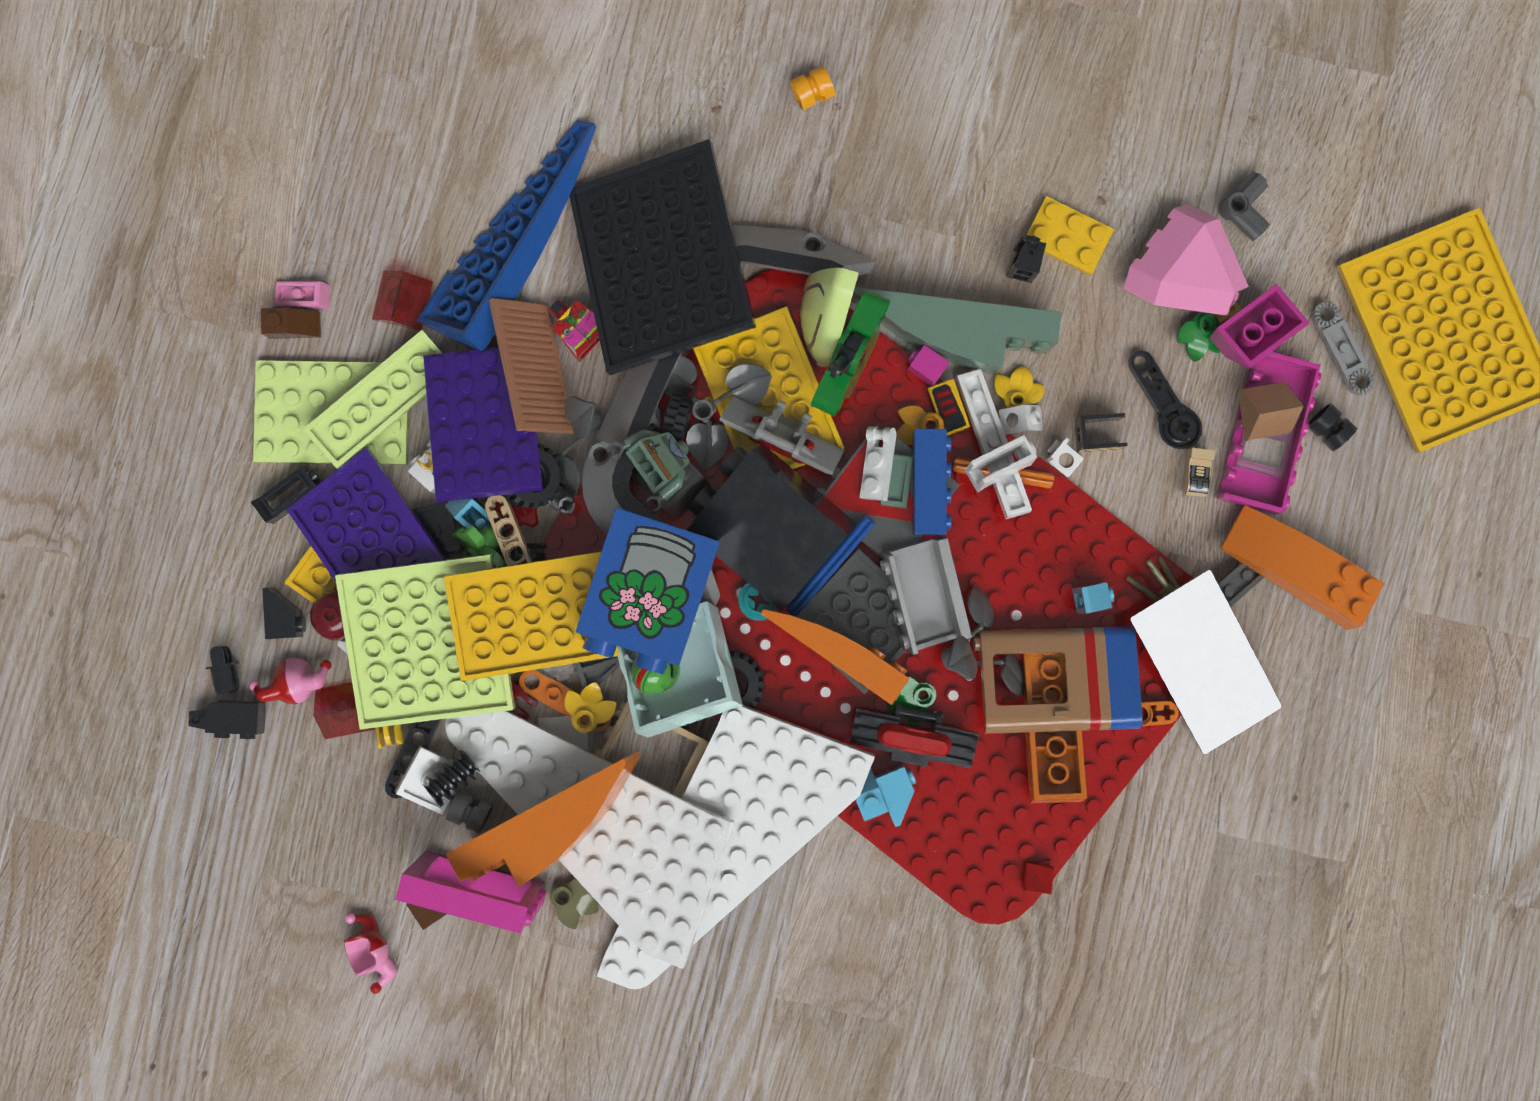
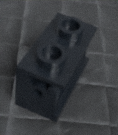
[1007,235,1046,283]

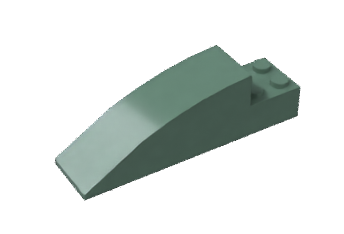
[852,287,1062,375]

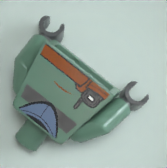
[607,429,689,514]

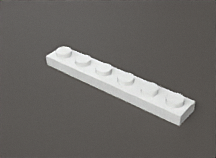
[956,369,1032,519]

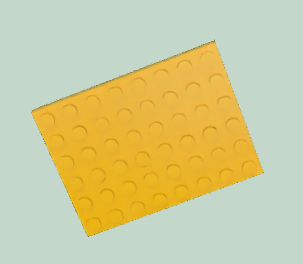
[1337,207,1540,453]

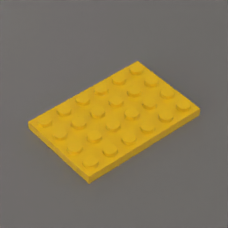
[693,306,844,470]
[444,551,619,682]

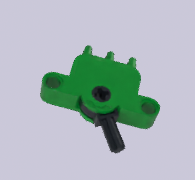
[811,290,891,417]

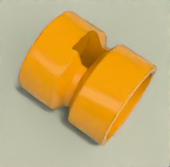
[790,65,836,111]

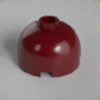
[310,590,345,641]

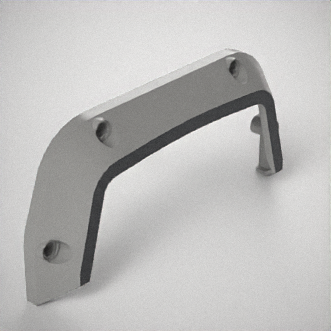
[582,225,876,606]

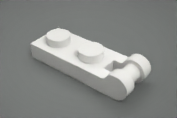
[859,426,896,501]

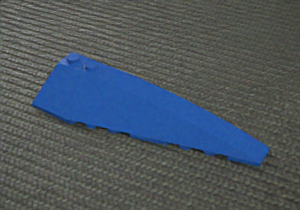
[417,120,597,352]

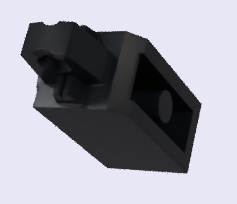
[188,701,266,739]

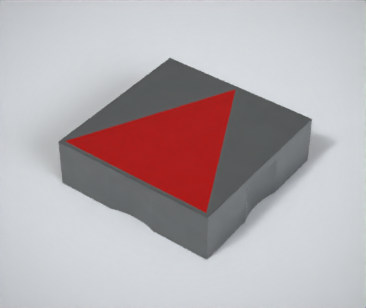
[823,423,960,559]

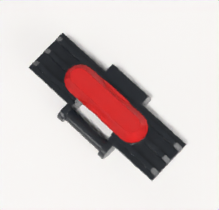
[849,703,979,768]

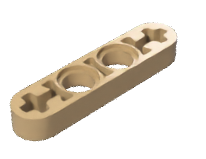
[485,495,533,566]

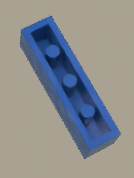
[913,429,951,536]

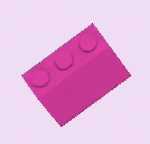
[1210,284,1310,369]

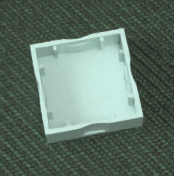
[618,601,743,738]

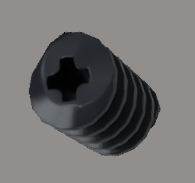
[422,749,481,806]

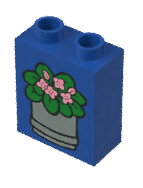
[576,508,720,674]

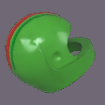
[631,662,680,695]

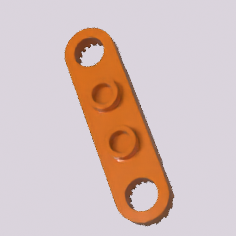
[519,669,613,732]

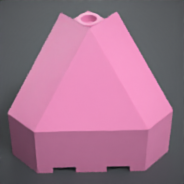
[1124,204,1249,316]

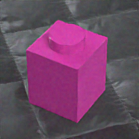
[907,345,950,386]

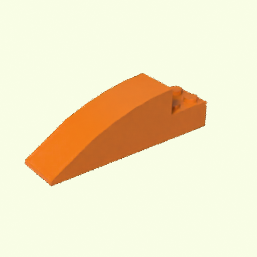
[446,750,641,887]

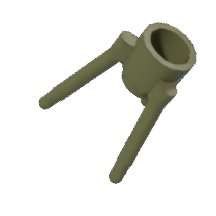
[1126,557,1180,601]

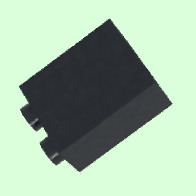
[687,443,857,611]

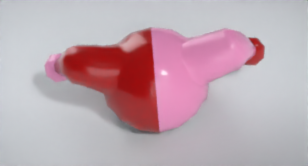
[249,658,332,705]
[344,912,397,994]

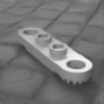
[1311,301,1375,395]

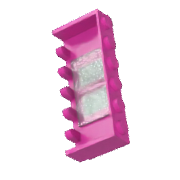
[1216,352,1321,515]

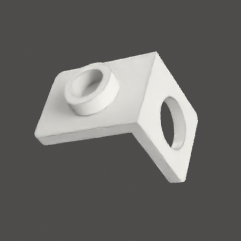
[999,405,1044,435]
[1045,437,1083,477]

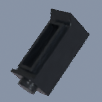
[251,465,321,524]

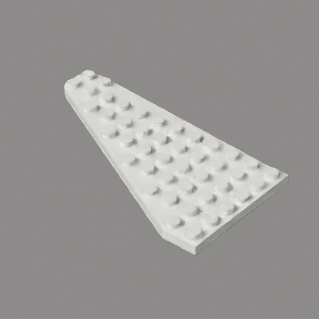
[597,705,875,989]
[445,711,734,969]

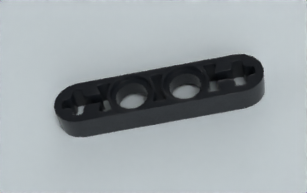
[385,719,441,799]

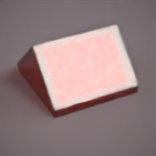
[372,270,434,331]
[313,682,375,739]

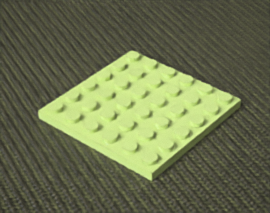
[335,554,515,729]

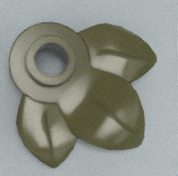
[550,878,599,929]

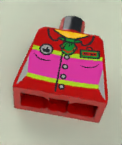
[549,300,600,362]

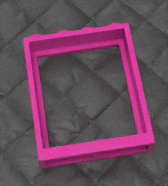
[395,850,547,934]

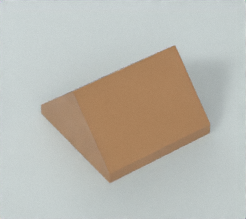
[1238,382,1304,441]

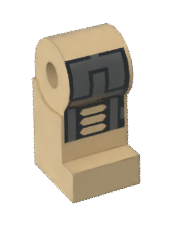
[1183,448,1215,498]

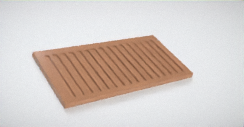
[489,298,574,434]

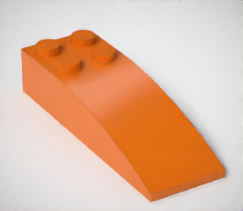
[1220,505,1385,630]
[761,609,910,705]
[1023,653,1087,803]

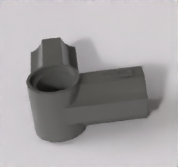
[1219,171,1270,241]

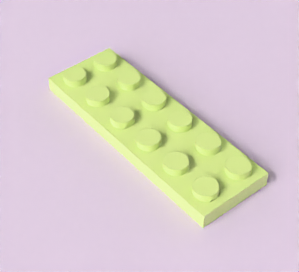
[302,330,442,469]

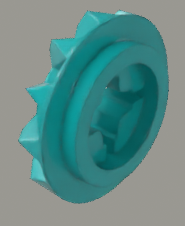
[738,583,778,621]

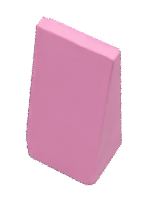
[274,281,330,309]

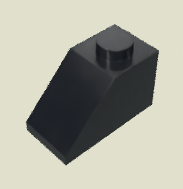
[262,588,306,639]

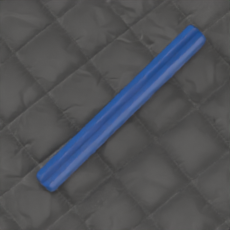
[786,515,875,617]

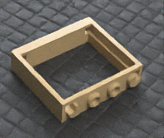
[594,701,710,799]

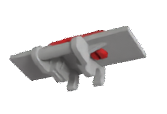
[720,396,844,475]

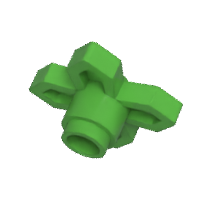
[452,524,507,568]

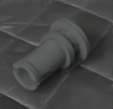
[548,486,575,513]

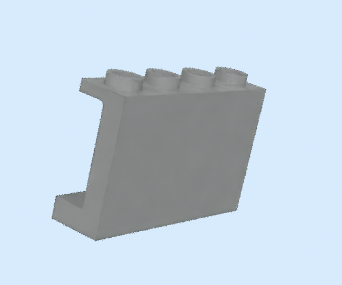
[880,536,972,655]

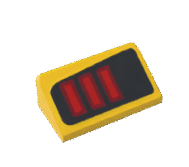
[928,379,970,436]

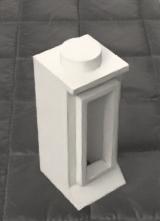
[965,435,1037,493]

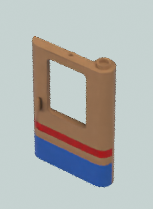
[973,626,1143,734]

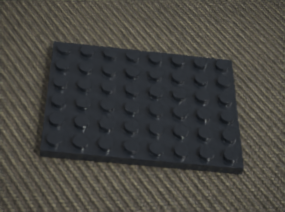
[569,139,756,375]

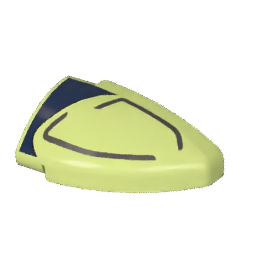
[800,268,859,367]

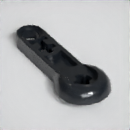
[1128,351,1202,449]

